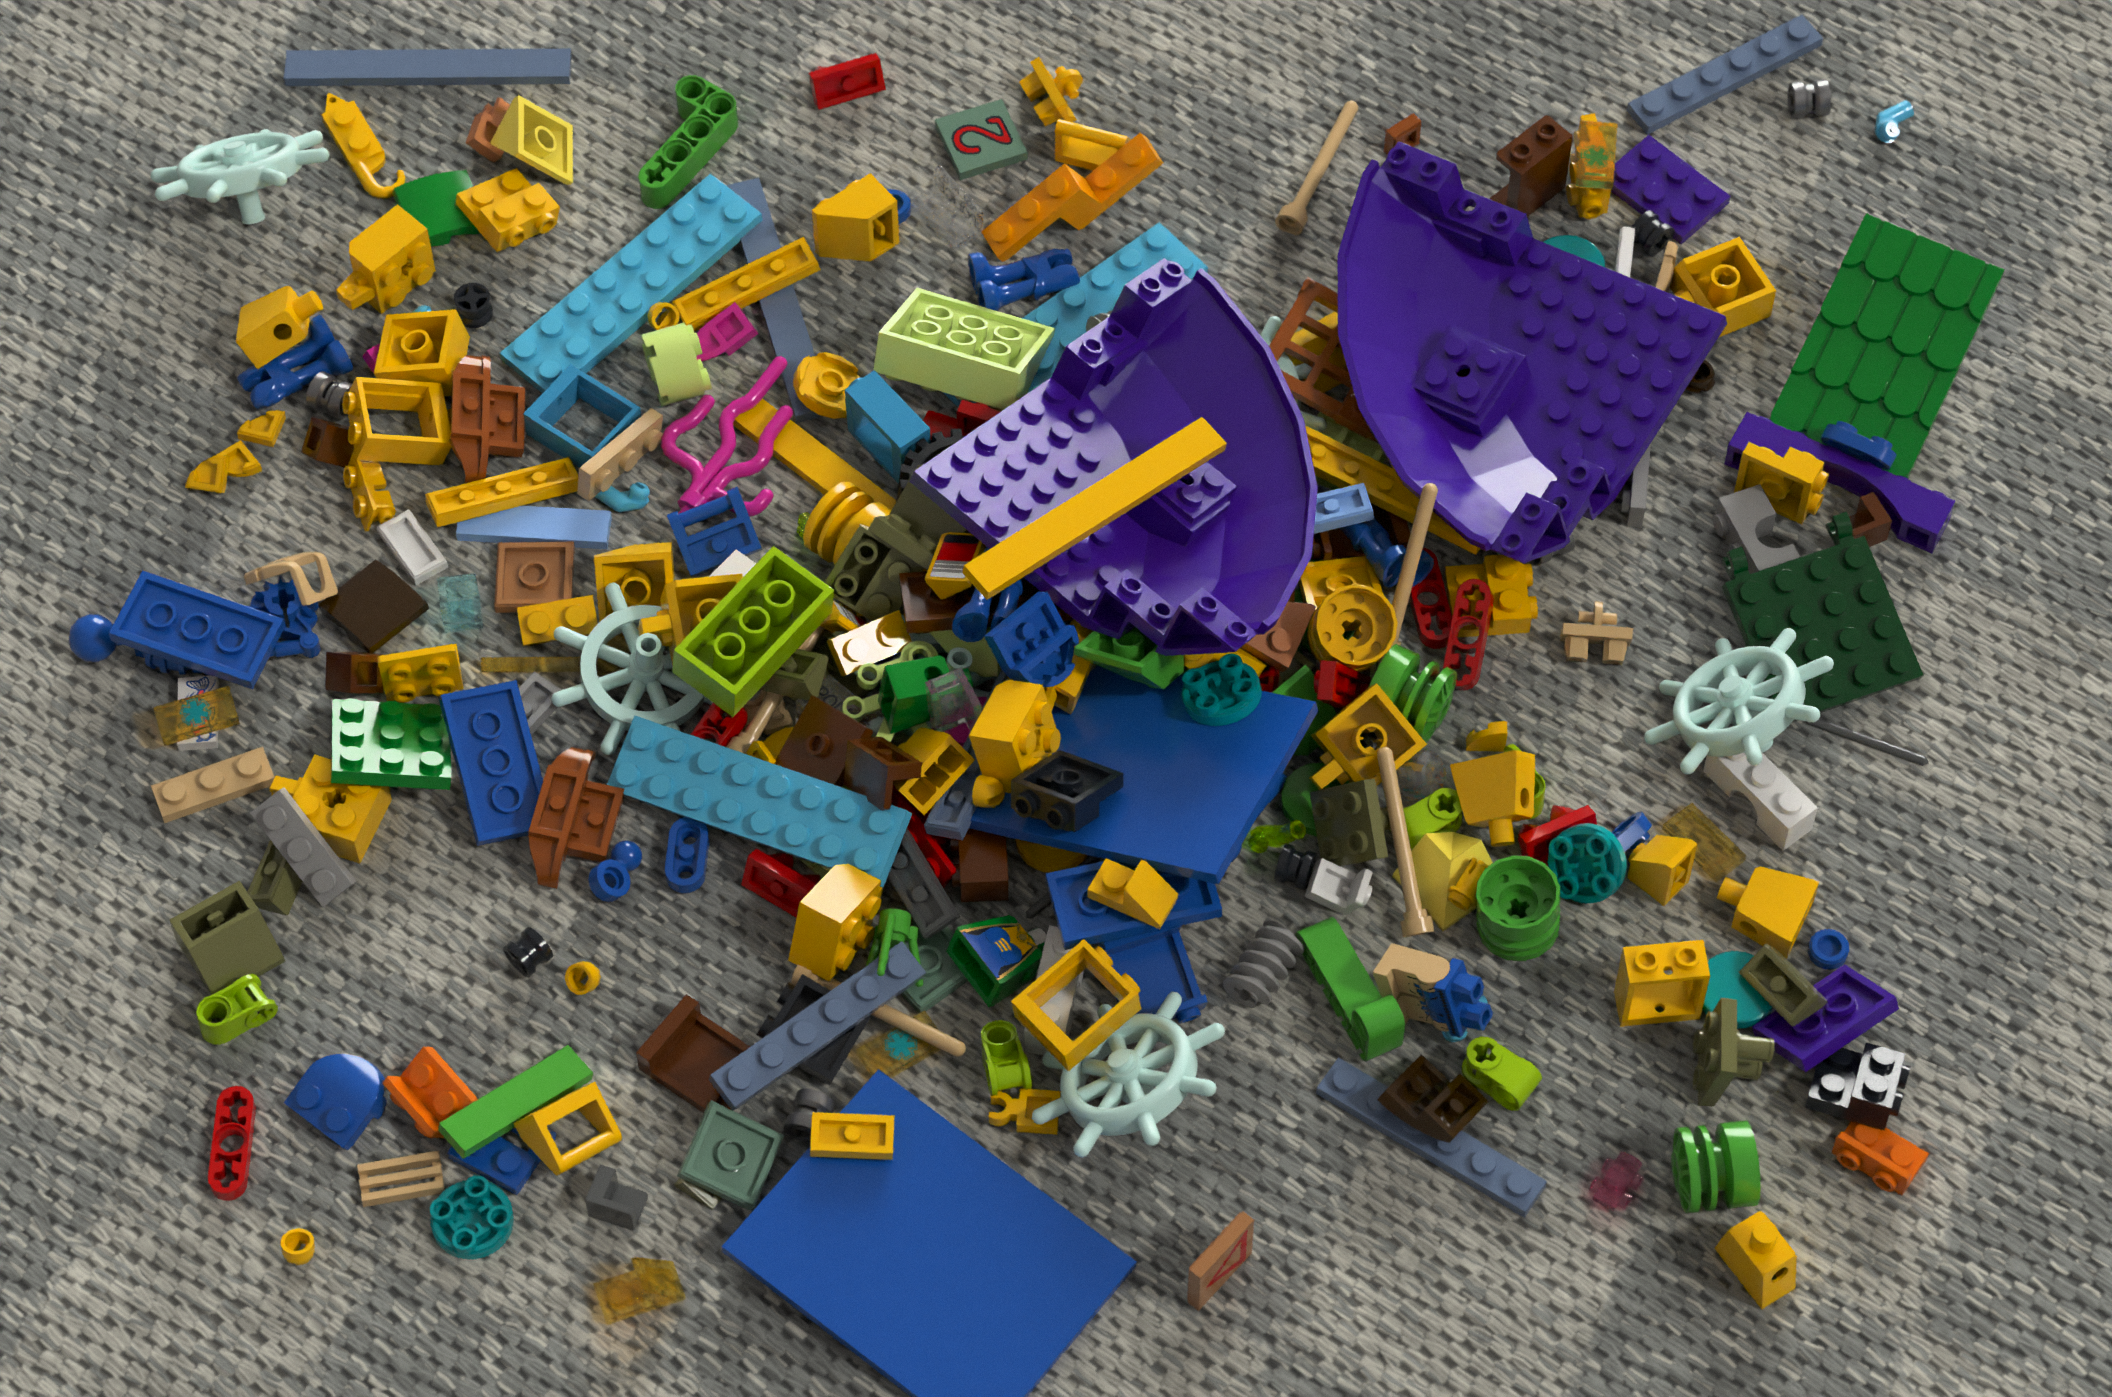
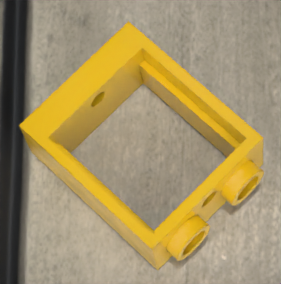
[342,377,452,465]
[1011,939,1141,1072]
[1614,940,1710,1027]

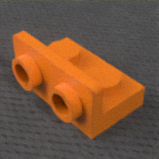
[382,1047,478,1138]
[1831,1121,1929,1196]

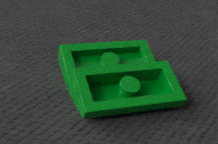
[392,170,481,246]

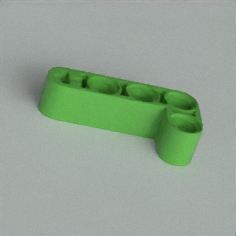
[639,75,738,209]
[1295,917,1405,1062]

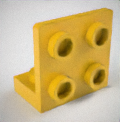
[377,644,464,703]

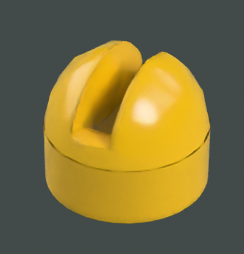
[647,302,679,330]
[972,775,1005,808]
[565,961,601,995]
[281,1228,315,1265]

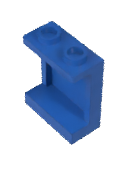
[1097,925,1208,1024]

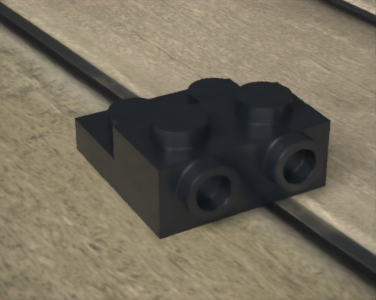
[1011,750,1123,832]
[757,974,872,1085]
[1805,1042,1911,1131]

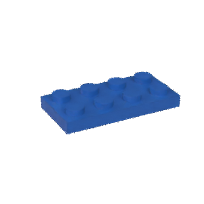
[109,570,285,690]
[439,680,543,846]
[1046,861,1222,950]

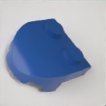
[984,591,1079,687]
[284,1054,387,1150]

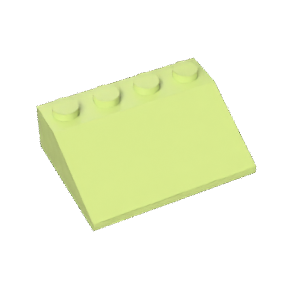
[873,288,1055,412]

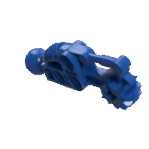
[68,575,321,676]

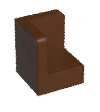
[301,417,354,467]
[1849,492,1892,547]
[325,652,384,693]

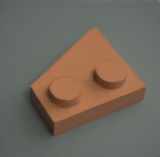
[1241,602,1316,672]

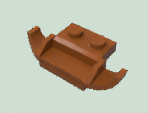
[449,355,525,483]
[528,747,624,889]

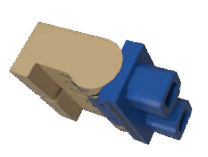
[1373,943,1493,1038]

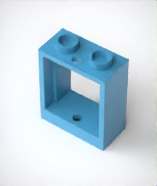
[523,364,641,468]
[845,370,931,483]

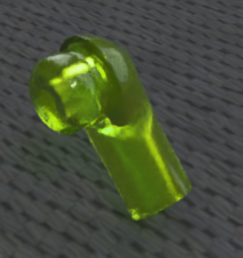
[1248,820,1306,853]

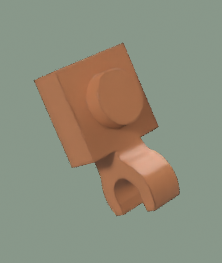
[466,97,510,162]

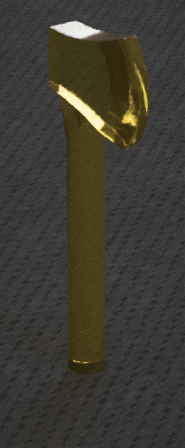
[481,633,630,677]

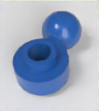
[588,840,642,902]

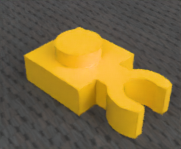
[989,1088,1061,1135]

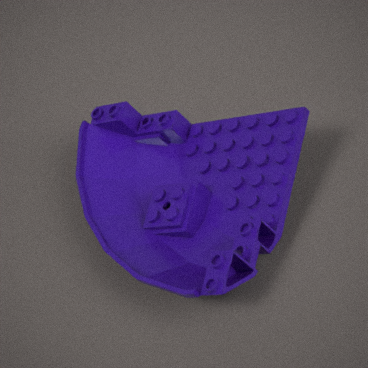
[1337,141,1727,564]
[909,258,1318,656]

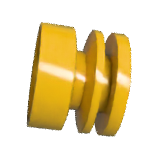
[803,481,891,566]
[1307,584,1398,672]

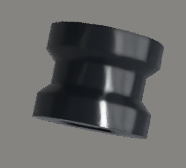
[1631,210,1675,257]
[454,283,493,328]
[1274,843,1317,890]
[503,927,553,978]

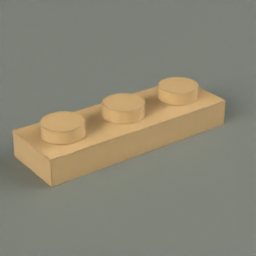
[577,408,663,501]
[151,747,275,823]

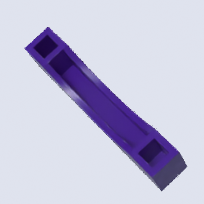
[1724,412,1955,554]

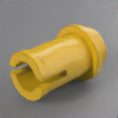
[1447,858,1488,911]

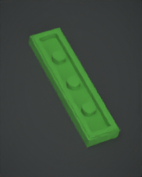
[438,1045,593,1159]

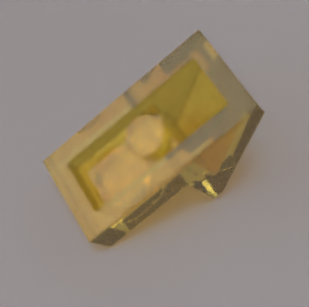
[593,1257,686,1325]

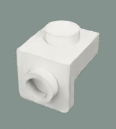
[1304,858,1372,915]

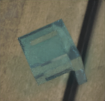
[437,573,483,633]

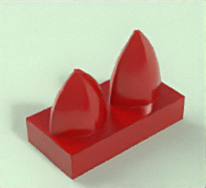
[809,53,886,110]
[1518,805,1597,866]
[741,848,821,918]

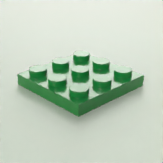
[331,698,451,790]

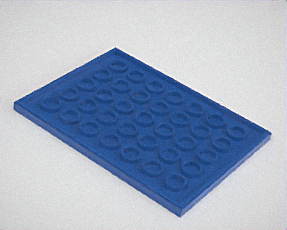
[969,665,1318,884]
[722,1069,1137,1397]

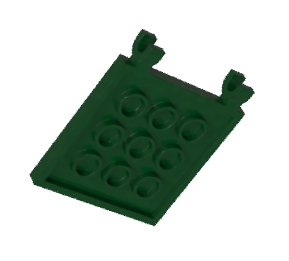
[1721,511,1924,723]

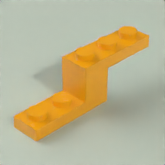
[981,132,1163,261]

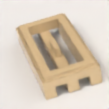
[357,1150,445,1207]

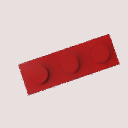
[1314,660,1371,710]

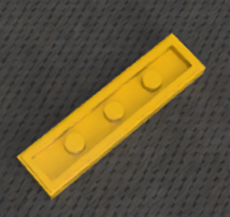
[672,237,821,332]
[425,457,579,527]

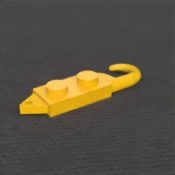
[321,93,406,198]

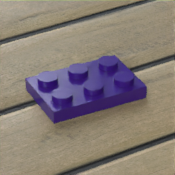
[1611,135,1731,245]
[1752,964,1899,1072]

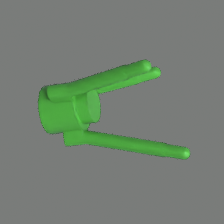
[865,908,923,987]

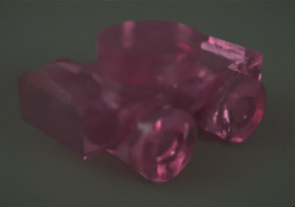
[1589,1151,1645,1212]

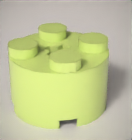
[641,323,712,407]

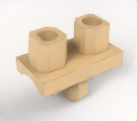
[1560,601,1633,665]

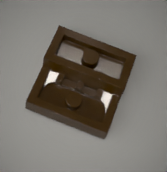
[318,559,430,653]
[1377,1054,1489,1143]

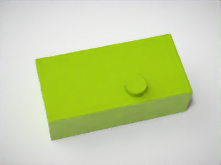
[672,546,834,717]

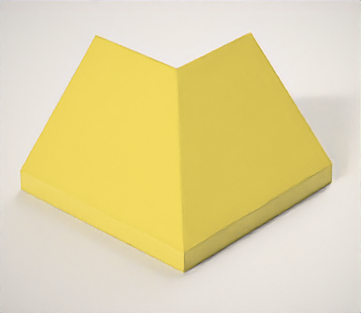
[490,95,573,185]
[1392,832,1493,931]

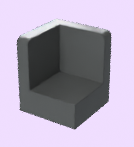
[585,1164,648,1231]

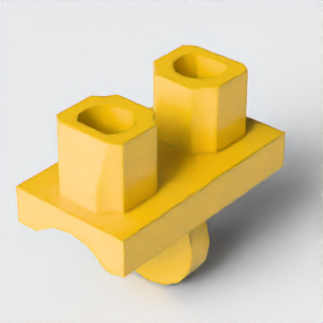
[1019,57,1083,127]

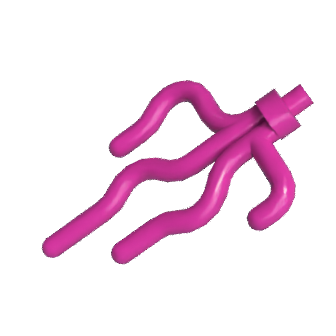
[661,356,793,516]

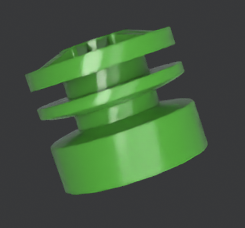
[1369,644,1457,743]
[1476,855,1560,961]
[1671,1120,1761,1214]

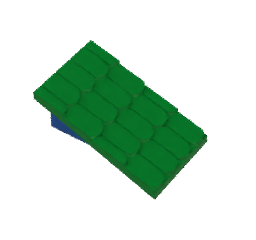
[1769,213,2005,479]

